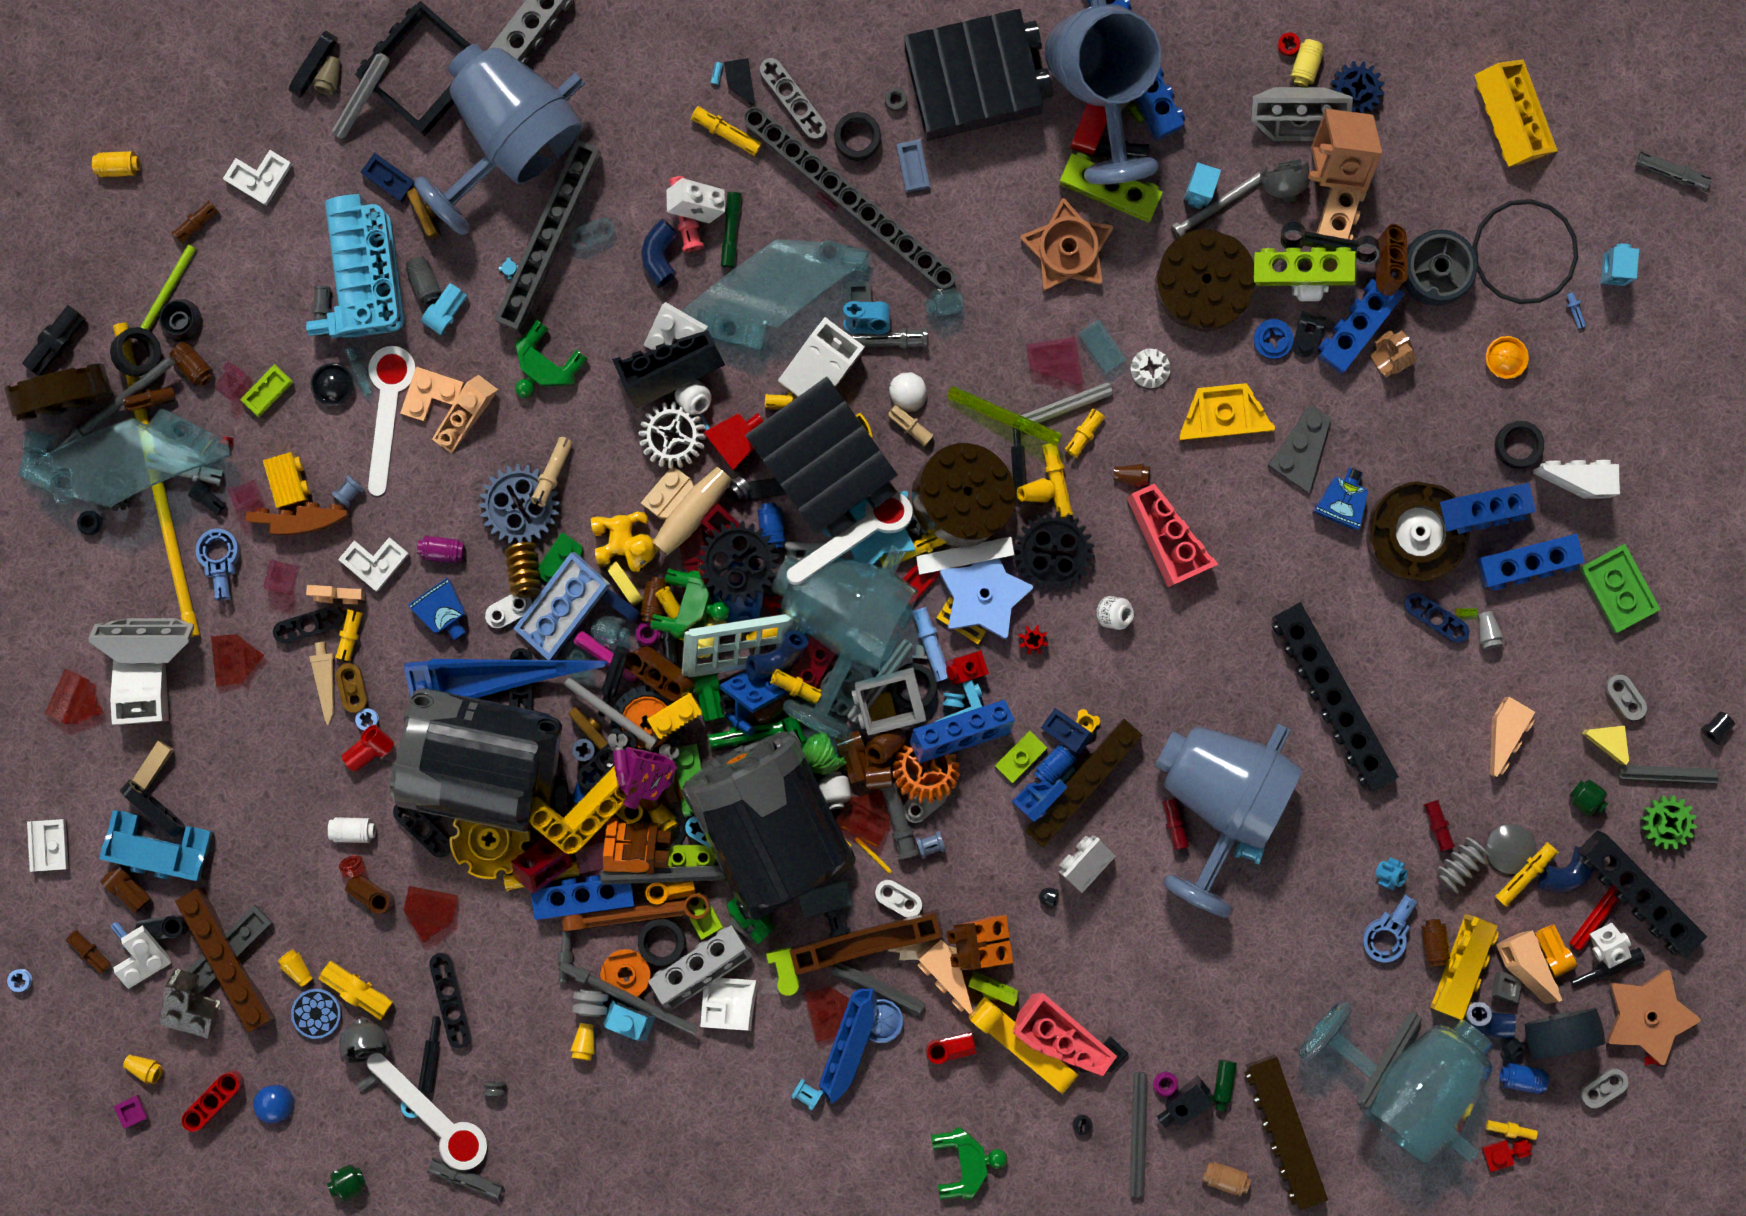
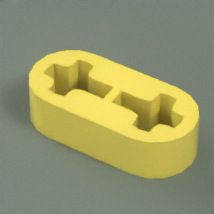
[606,561,643,607]

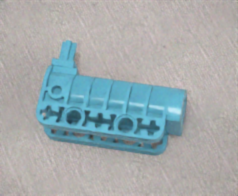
[306,194,405,338]

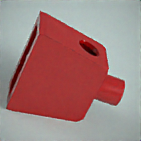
[704,413,764,471]

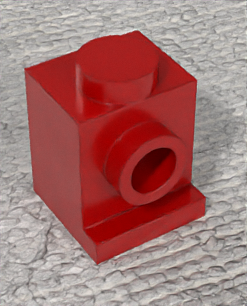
[945,650,989,685]

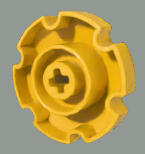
[450,819,531,879]

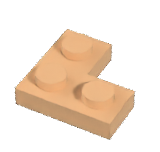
[400,367,464,422]
[306,585,365,605]

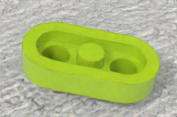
[668,845,716,867]

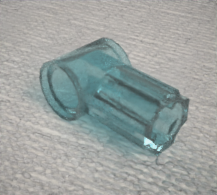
[18,429,54,481]

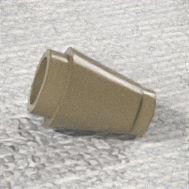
[313,56,341,95]

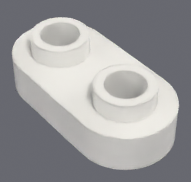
[485,595,533,628]
[875,880,922,917]

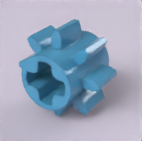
[1376,857,1408,890]

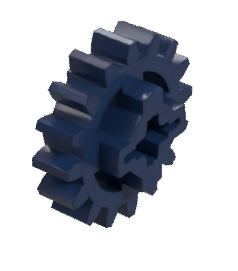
[1330,61,1384,113]

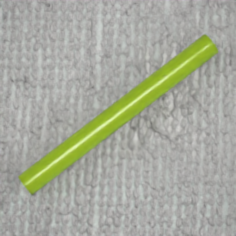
[141,244,197,331]

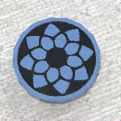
[291,988,342,1039]

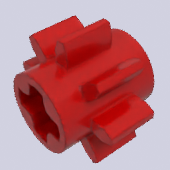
[1018,625,1048,655]

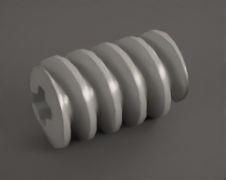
[1437,837,1490,894]

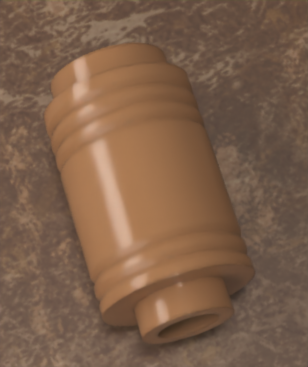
[1202,1161,1251,1197]

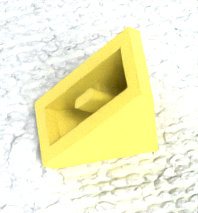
[1582,726,1629,765]

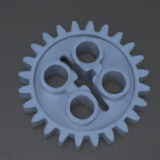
[479,464,560,544]

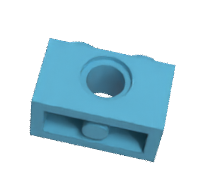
[1184,162,1221,209]
[1601,243,1639,286]

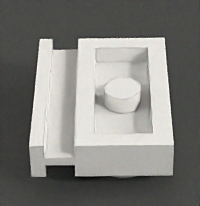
[27,819,69,872]

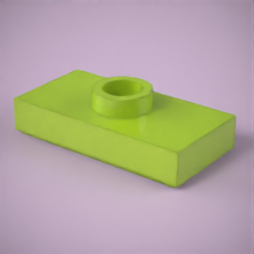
[240,364,294,418]
[995,730,1047,783]
[968,971,1019,1006]

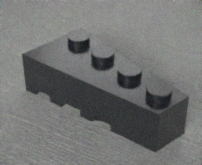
[612,330,725,409]

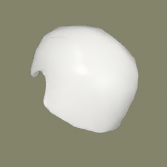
[889,372,927,413]

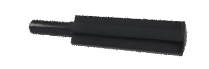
[1011,422,1027,498]
[598,646,630,716]
[1571,947,1645,986]
[418,1016,440,1093]

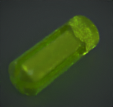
[1125,102,1145,124]
[1455,608,1478,617]

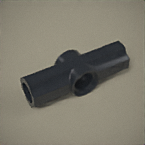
[22,305,86,376]

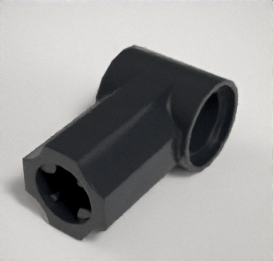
[135,915,189,940]

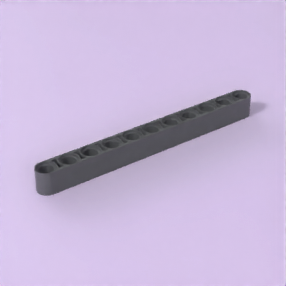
[744,107,955,292]

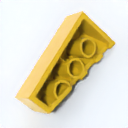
[1430,914,1499,1020]

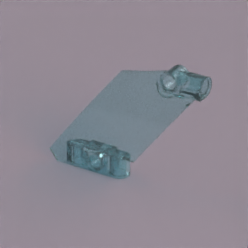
[682,239,870,350]
[25,409,230,507]

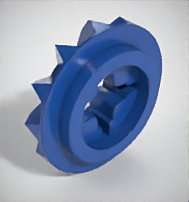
[1254,319,1293,359]

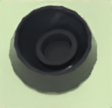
[159,299,201,341]
[310,362,354,406]

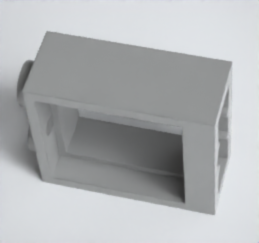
[852,668,926,735]

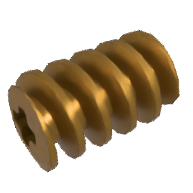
[505,542,541,598]

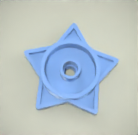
[939,558,1033,639]

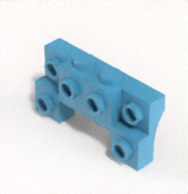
[99,810,214,881]

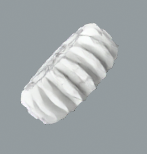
[639,402,706,469]

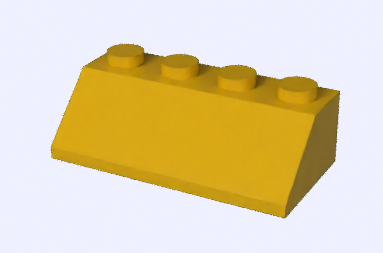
[1474,59,1558,167]

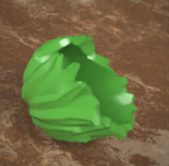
[803,730,846,775]

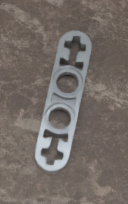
[760,58,826,140]

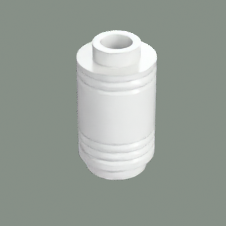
[328,817,376,843]

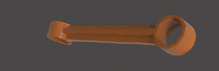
[561,893,711,931]

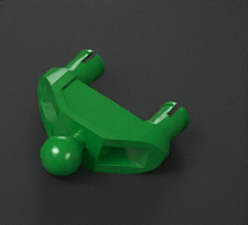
[515,320,588,398]
[651,568,729,639]
[931,1127,1008,1201]

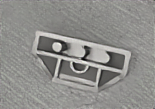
[1251,87,1353,141]
[88,618,194,664]

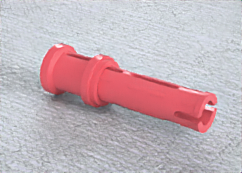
[669,176,704,253]

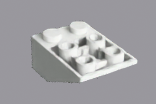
[777,317,864,397]
[1533,460,1620,499]
[110,660,169,725]
[1059,835,1116,893]

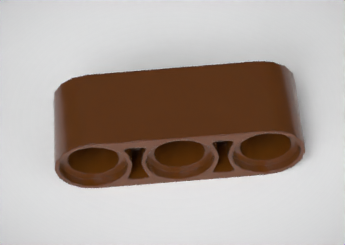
[1376,224,1408,296]
[626,646,695,701]

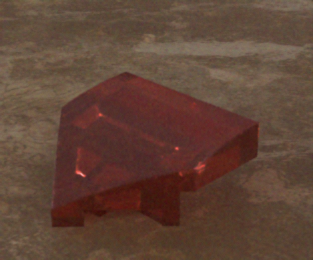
[211,634,264,686]
[44,669,103,725]
[836,790,891,848]
[403,886,458,943]
[804,987,849,1042]

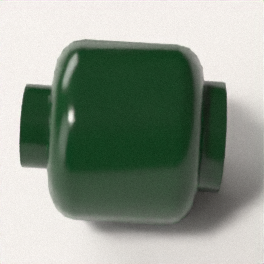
[1569,780,1608,817]
[327,1165,367,1202]

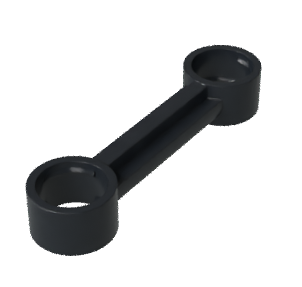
[1281,222,1379,265]

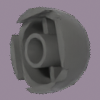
[1259,159,1310,202]
[339,1019,390,1064]

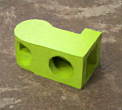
[766,947,799,996]

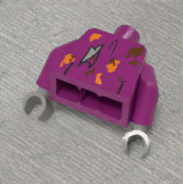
[608,734,679,809]

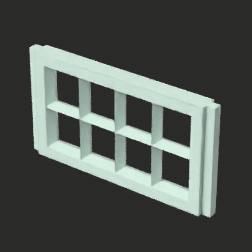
[682,614,793,678]

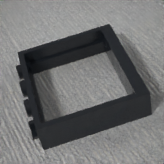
[355,1,471,137]

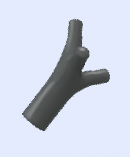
[357,1072,381,1092]

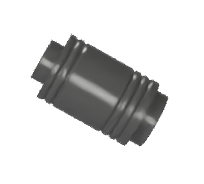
[405,256,442,304]

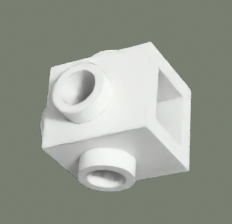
[1590,923,1631,969]

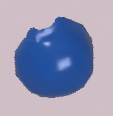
[253,1085,295,1123]

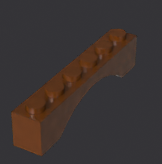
[175,887,275,1032]
[790,910,943,975]

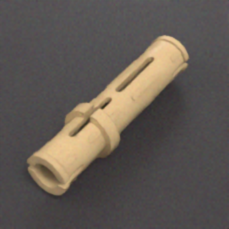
[531,437,573,507]

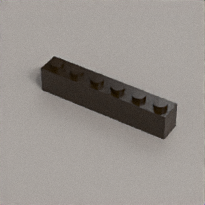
[1023,719,1143,848]
[1244,1054,1328,1210]

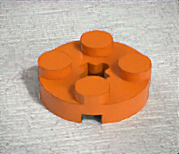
[600,949,651,997]

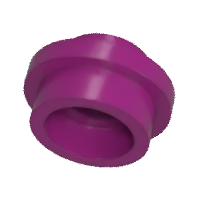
[636,622,661,646]
[1153,1072,1178,1097]

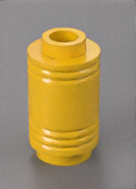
[92,151,141,177]

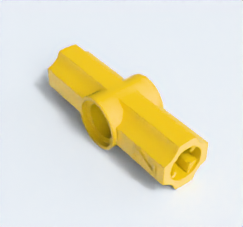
[318,960,394,1020]

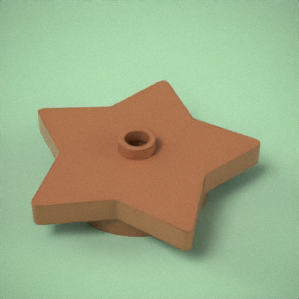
[1020,198,1114,291]
[1606,969,1701,1065]

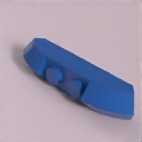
[819,989,877,1104]

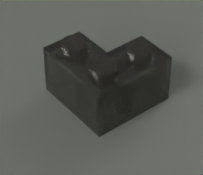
[160,968,221,1038]

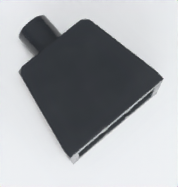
[1157,1075,1214,1128]

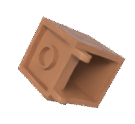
[1308,109,1382,192]

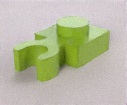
[689,897,724,940]

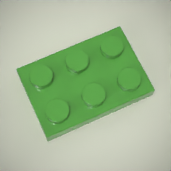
[1579,544,1661,633]

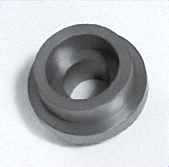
[729,477,752,500]

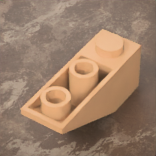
[432,375,498,454]
[1490,697,1535,777]
[1496,930,1562,1004]
[917,938,973,1014]

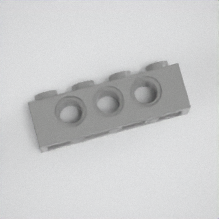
[489,0,573,64]
[648,925,753,1012]

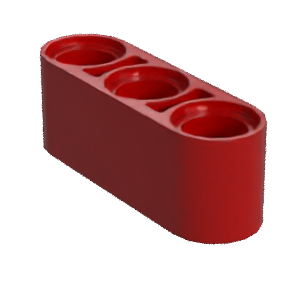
[1070,103,1107,157]
[181,1071,244,1132]

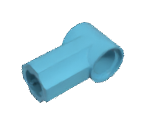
[421,283,468,336]

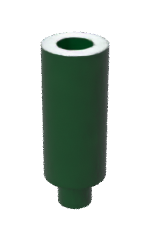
[1213,1059,1237,1111]

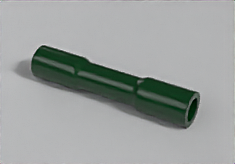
[720,192,742,268]

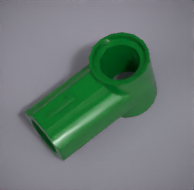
[692,673,725,721]

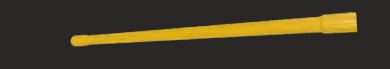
[113,322,200,637]

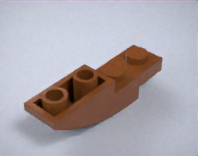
[246,502,350,535]

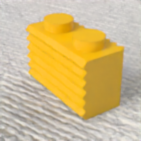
[263,452,311,510]
[647,693,703,739]

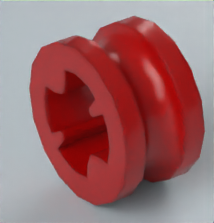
[1277,32,1301,56]

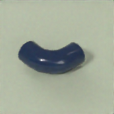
[641,218,679,288]
[746,630,808,680]
[1538,846,1594,893]
[1466,1002,1516,1039]

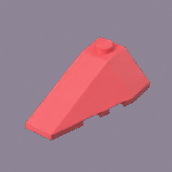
[1012,993,1117,1076]

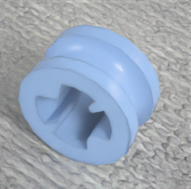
[355,709,379,730]
[7,969,32,992]

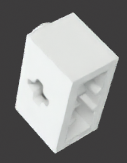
[666,178,725,223]

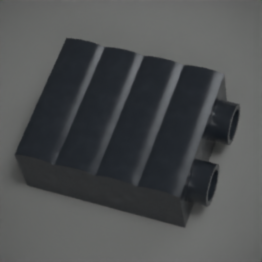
[904,9,1054,141]
[745,376,899,539]

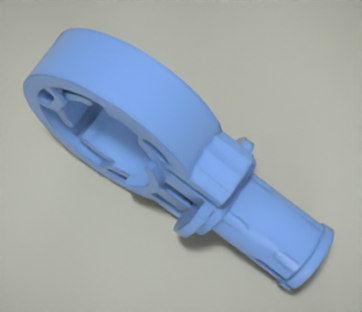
[196,529,240,601]
[1362,894,1418,962]

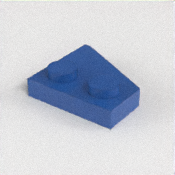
[1012,780,1067,822]

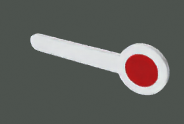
[368,346,416,496]
[787,493,913,585]
[367,1053,487,1171]

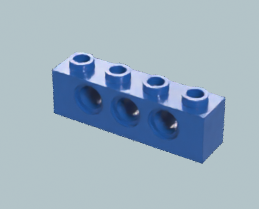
[1318,278,1404,374]
[1440,483,1536,534]
[1476,534,1585,591]
[910,700,1015,764]
[531,875,636,920]

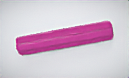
[574,631,638,682]

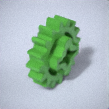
[1640,795,1697,849]

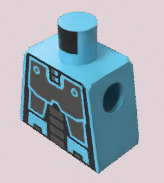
[603,999,656,1041]

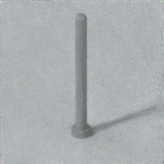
[1171,172,1261,238]
[565,678,660,752]

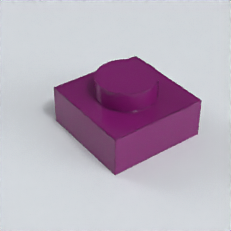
[114,1094,149,1129]

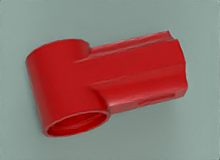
[341,725,394,772]
[925,1032,976,1064]

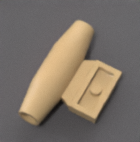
[641,466,732,556]

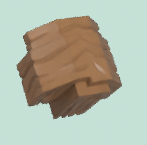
[1369,330,1417,378]

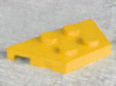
[1179,383,1275,441]

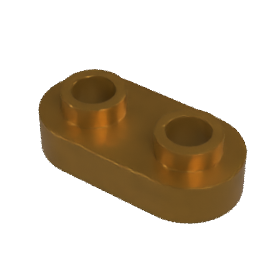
[336,663,368,713]

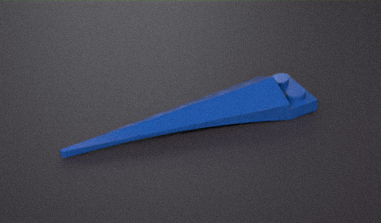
[404,659,607,698]

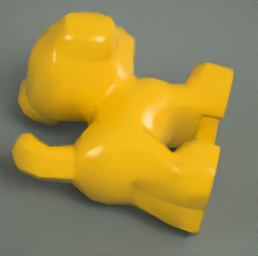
[591,511,658,572]

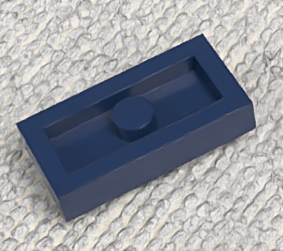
[360,152,414,203]
[1041,708,1094,755]

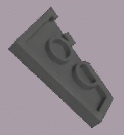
[1268,404,1331,494]

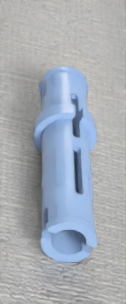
[912,606,948,682]

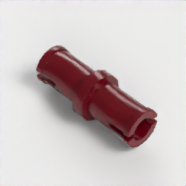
[1162,798,1189,850]
[1423,799,1455,852]

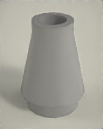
[1478,611,1504,649]

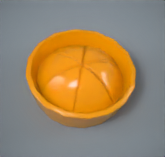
[1486,336,1529,379]

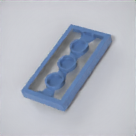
[513,552,611,660]

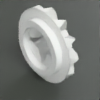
[1131,348,1170,388]

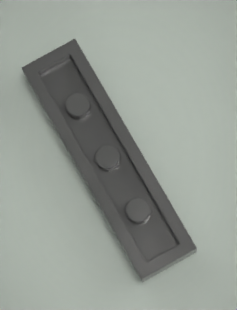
[182,905,273,994]

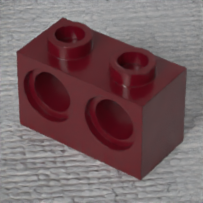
[511,837,572,894]

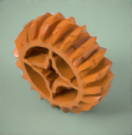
[892,742,960,804]

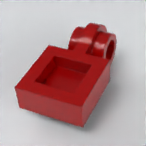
[1482,1139,1533,1172]

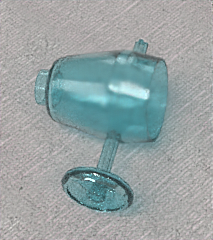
[771,545,918,740]
[1298,1000,1493,1165]

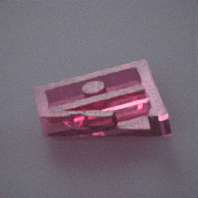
[1026,337,1083,385]

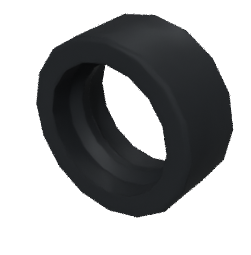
[834,111,881,161]
[110,327,162,377]
[1495,421,1544,469]
[890,663,937,711]
[638,918,686,966]

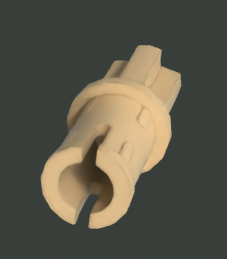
[888,405,933,447]

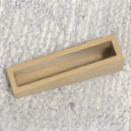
[133,741,174,790]

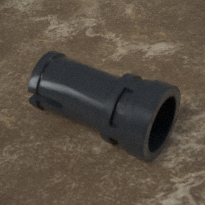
[188,481,227,516]

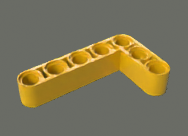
[529,766,627,854]
[968,996,1079,1094]

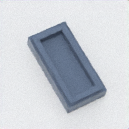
[896,139,930,193]

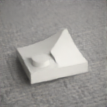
[700,978,758,1031]

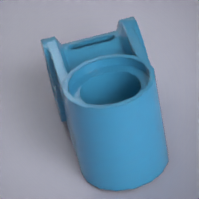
[843,301,890,335]

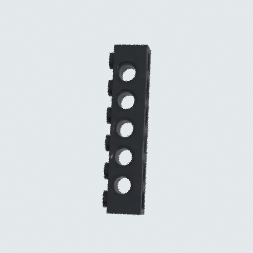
[1577,830,1707,958]

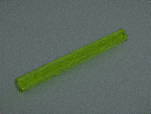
[947,386,1062,446]

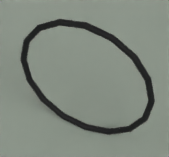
[1472,199,1578,304]

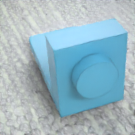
[934,680,983,722]

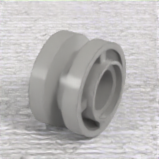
[572,989,609,1017]

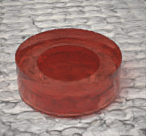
[339,855,365,878]

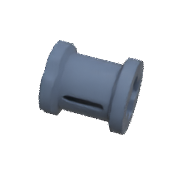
[331,475,364,508]
[572,739,597,761]
[916,831,946,859]

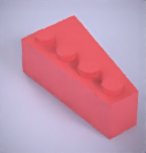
[1126,483,1218,587]

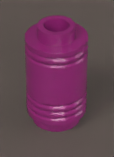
[417,535,464,564]

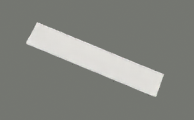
[916,537,1014,575]

